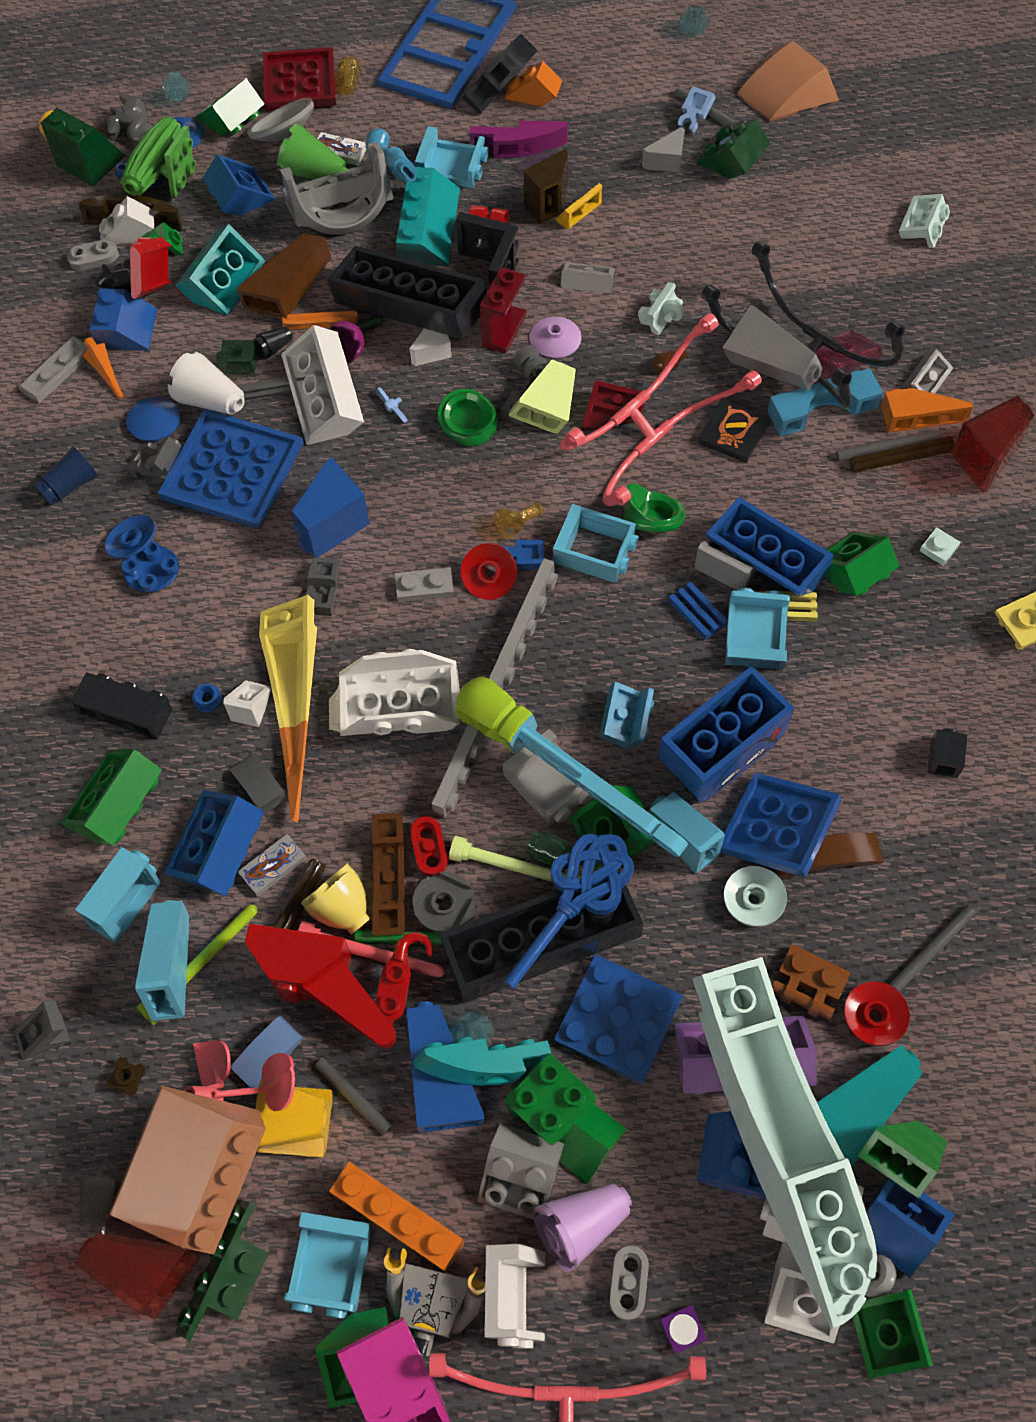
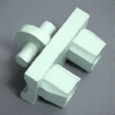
[638,282,685,335]

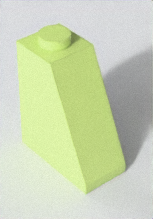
[509,360,576,434]

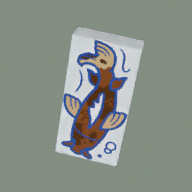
[318,132,366,166]

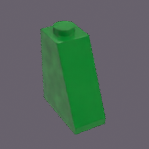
[858,1121,947,1199]

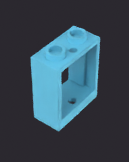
[553,504,639,583]
[75,847,161,944]

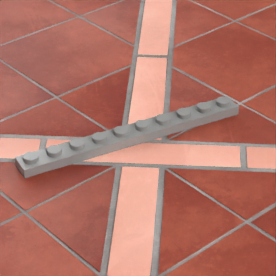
[432,558,558,819]

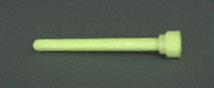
[449,835,581,882]

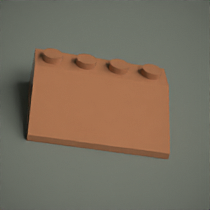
[110,1085,266,1254]

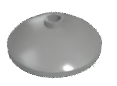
[247,98,314,142]

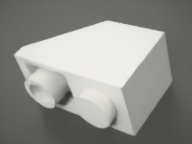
[99,196,154,244]

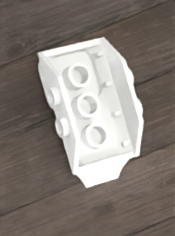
[329,649,461,736]

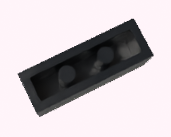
[71,672,172,739]

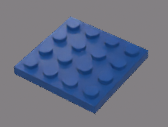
[158,409,304,530]

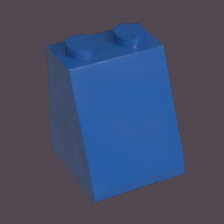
[292,457,370,558]

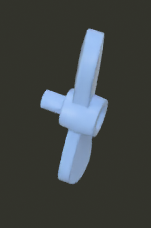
[375,387,408,423]

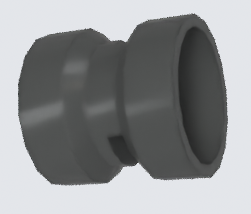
[513,345,549,383]

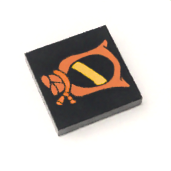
[698,399,770,463]

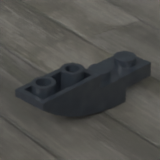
[462,34,538,114]

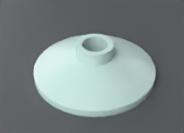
[724,866,787,927]

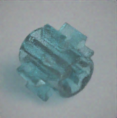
[680,5,709,36]
[163,72,190,102]
[452,1011,495,1046]

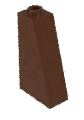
[236,233,332,319]

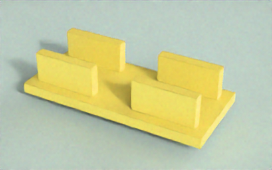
[995,592,1036,649]

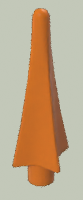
[82,337,123,399]

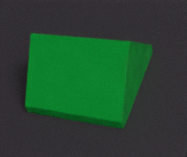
[558,1104,627,1184]
[853,1289,933,1379]

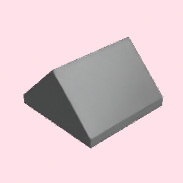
[695,539,759,590]

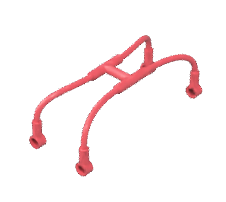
[559,313,762,507]
[429,1353,706,1422]

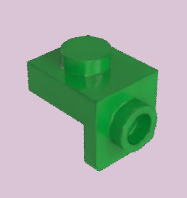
[142,222,183,256]

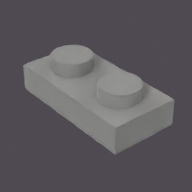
[395,567,454,602]

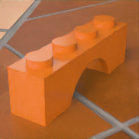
[329,1161,465,1274]

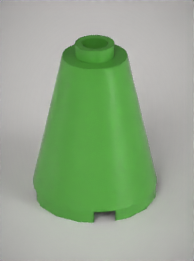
[277,124,348,180]

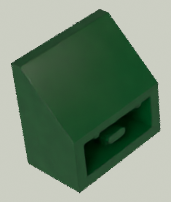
[696,119,770,179]

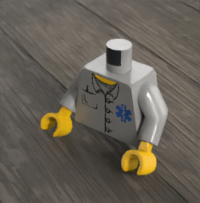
[384,1248,486,1357]

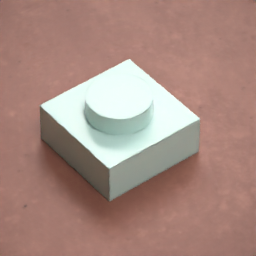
[920,527,960,566]

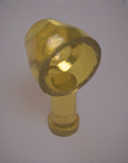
[493,501,544,539]

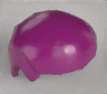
[329,320,364,364]

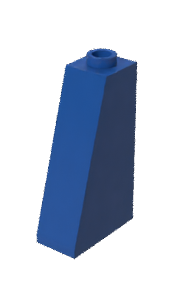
[406,1002,485,1133]

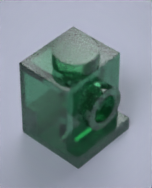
[216,340,258,377]

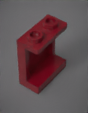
[480,267,526,354]

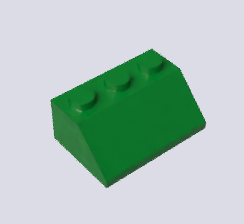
[60,749,162,846]

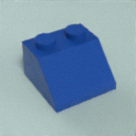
[202,154,276,215]
[90,288,157,351]

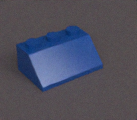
[164,790,264,896]

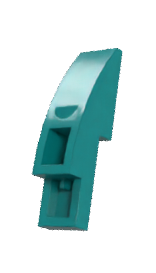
[413,1037,551,1085]

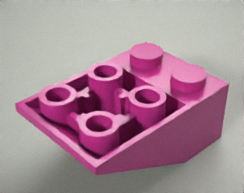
[336,1317,451,1422]

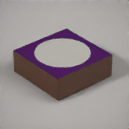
[660,1305,707,1355]

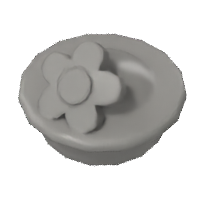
[865,1254,896,1298]

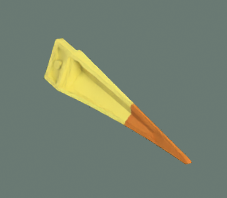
[259,595,317,823]

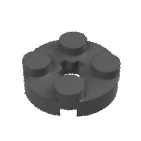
[412,872,475,934]

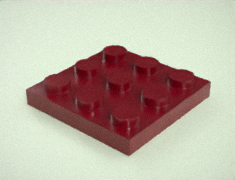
[263,47,336,111]

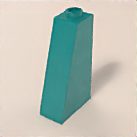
[817,1045,923,1166]

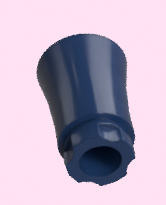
[33,446,98,506]

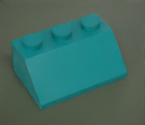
[175,224,266,315]

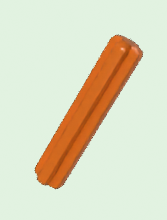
[281,310,358,330]

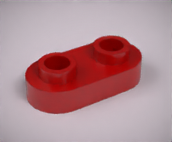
[410,816,448,878]

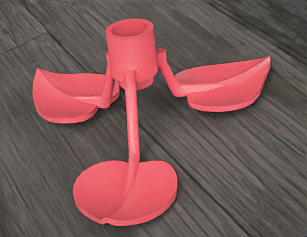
[184,1040,295,1111]

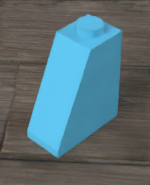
[649,792,725,874]

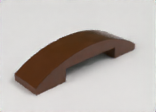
[371,813,405,936]
[758,833,884,880]

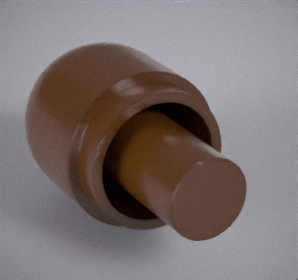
[652,349,688,374]

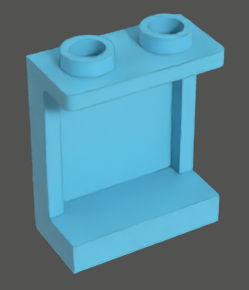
[415,126,488,189]
[725,588,790,670]
[284,1212,373,1319]

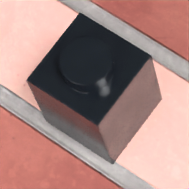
[928,729,967,778]

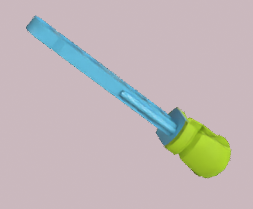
[456,676,689,858]

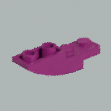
[469,120,568,159]

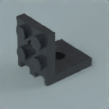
[456,212,519,288]

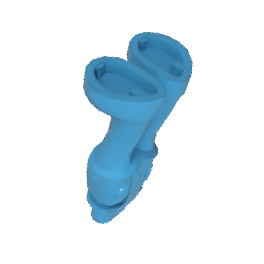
[365,128,417,182]

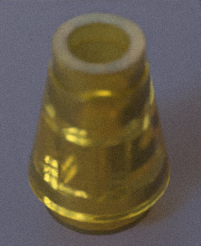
[338,56,361,94]

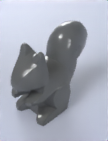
[104,94,152,145]

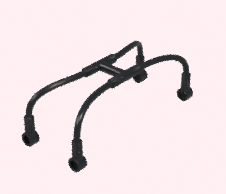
[701,241,905,408]

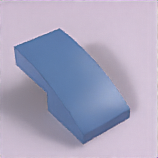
[230,1016,303,1088]

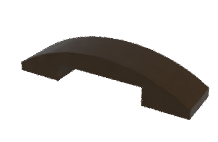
[79,194,183,232]

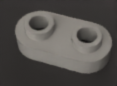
[67,239,119,271]
[609,1246,649,1321]

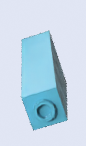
[135,900,189,1021]

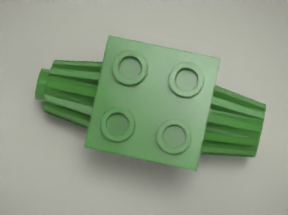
[120,116,196,198]

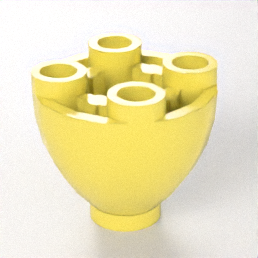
[301,863,370,934]

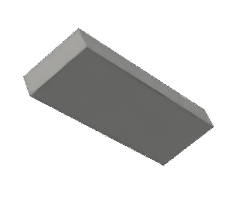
[18,336,87,403]

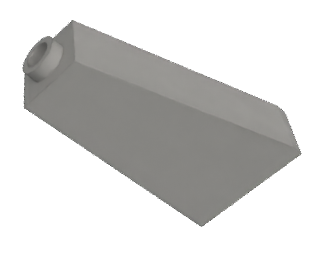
[723,305,823,391]

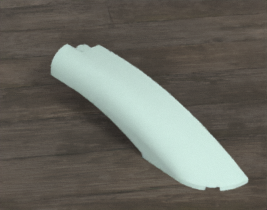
[692,957,877,1328]

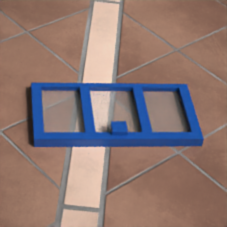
[376,0,516,109]

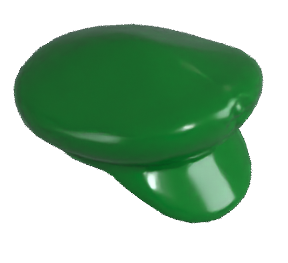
[437,388,498,447]
[621,483,686,532]

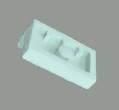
[899,194,949,248]

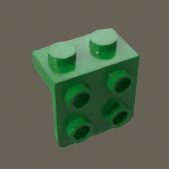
[504,1053,596,1145]

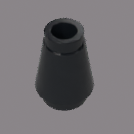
[252,326,293,358]

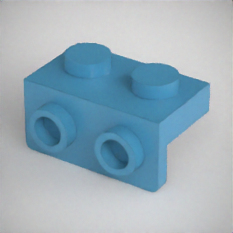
[599,681,654,749]

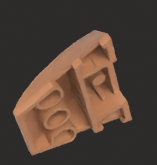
[737,41,839,122]

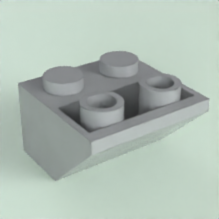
[477,1123,564,1220]

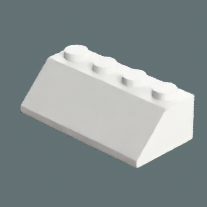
[281,325,364,445]

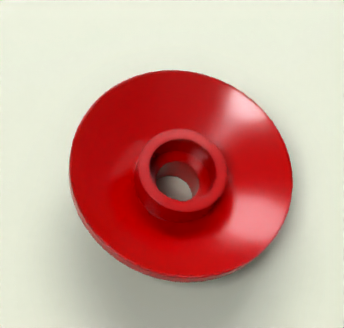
[461,543,517,600]
[844,981,910,1046]

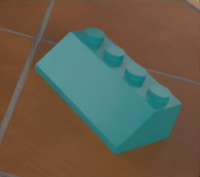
[396,167,460,266]

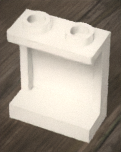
[485,1244,545,1349]

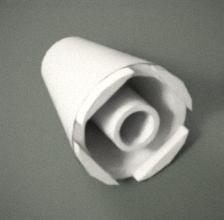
[168,352,245,415]

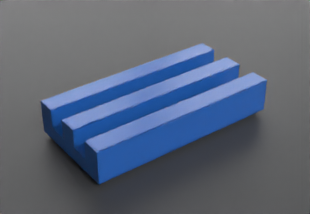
[668,581,728,640]

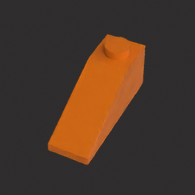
[880,388,973,433]

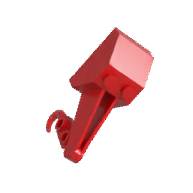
[245,923,433,1049]

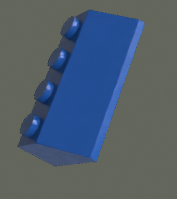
[705,497,833,596]

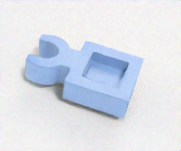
[678,86,715,133]

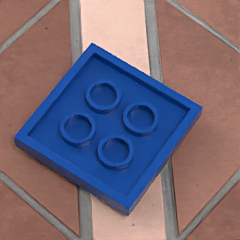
[720,772,842,878]
[554,954,683,1085]

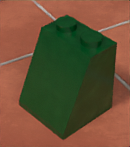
[40,108,125,187]

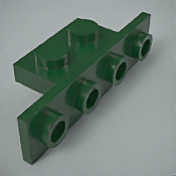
[175,1199,269,1341]

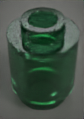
[526,830,573,867]

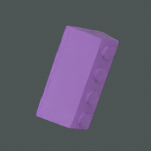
[675,1016,817,1095]

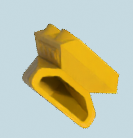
[255,1078,332,1157]

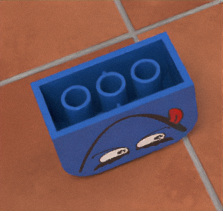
[658,666,795,802]

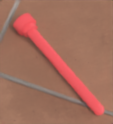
[298,921,445,978]

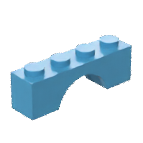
[767,368,883,437]

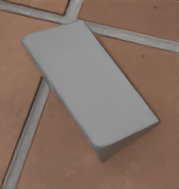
[561,263,615,293]
[900,349,953,393]

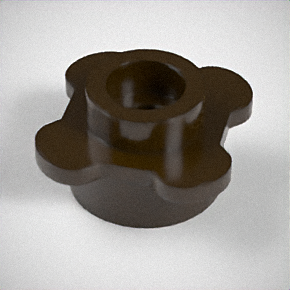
[107,1058,146,1096]

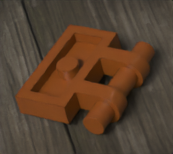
[772,944,851,1021]

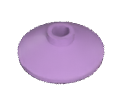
[529,317,581,359]

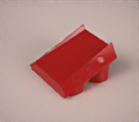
[130,237,172,299]

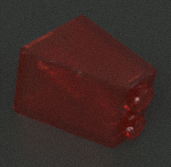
[951,395,1035,493]
[74,1232,199,1319]

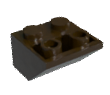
[523,149,568,224]

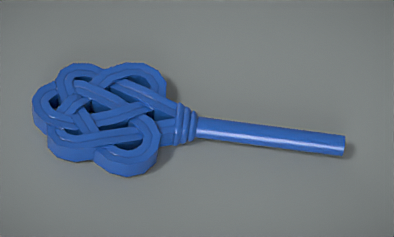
[503,834,634,989]

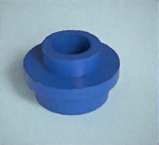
[192,684,222,712]

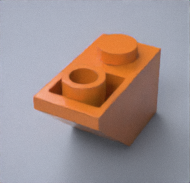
[504,61,562,107]

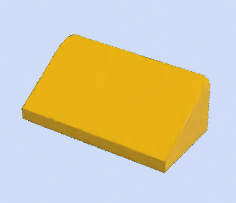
[555,183,602,229]

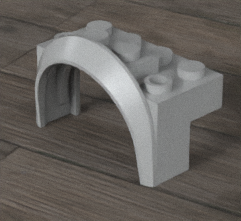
[280,142,393,235]

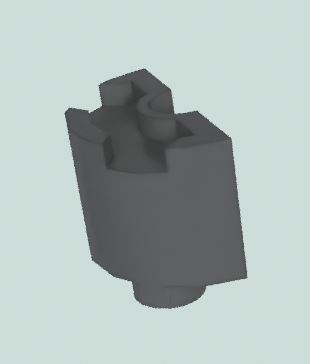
[126,436,181,483]

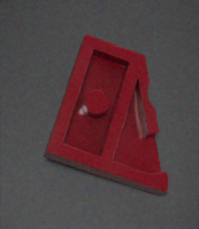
[581,380,645,431]

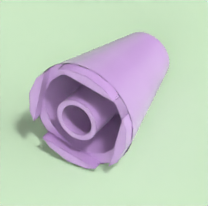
[533,1184,632,1272]

